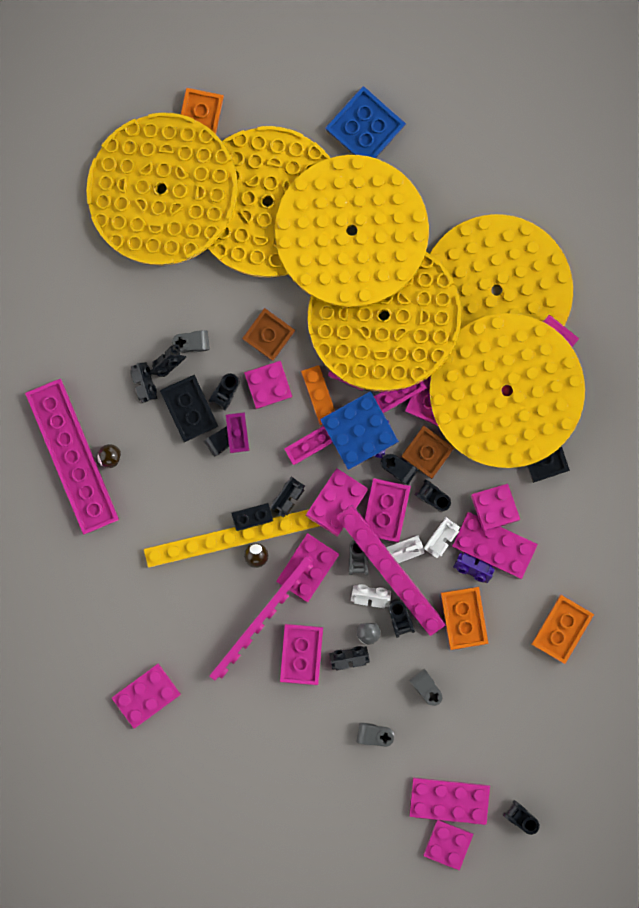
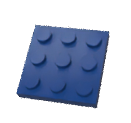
[325,86,406,158]
[320,391,399,470]

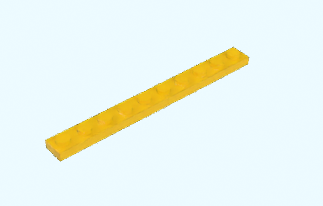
[144,509,320,568]

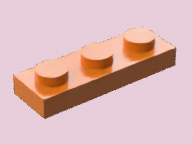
[301,365,335,425]

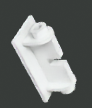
[424,517,460,558]
[386,536,425,563]
[351,584,391,609]

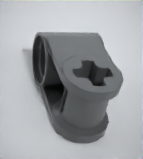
[172,330,210,353]
[349,540,368,575]
[409,668,443,706]
[356,723,394,747]

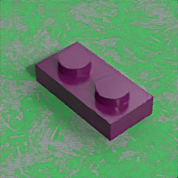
[226,412,250,453]

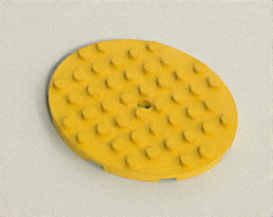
[86,113,238,266]
[208,126,330,278]
[275,155,429,307]
[430,214,573,329]
[308,252,461,392]
[430,313,585,468]

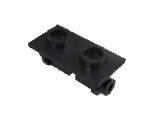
[149,344,186,377]
[130,362,158,403]
[270,476,305,518]
[231,503,273,531]
[329,646,370,671]

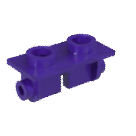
[453,552,495,583]

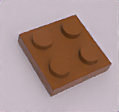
[242,308,296,361]
[401,426,454,479]

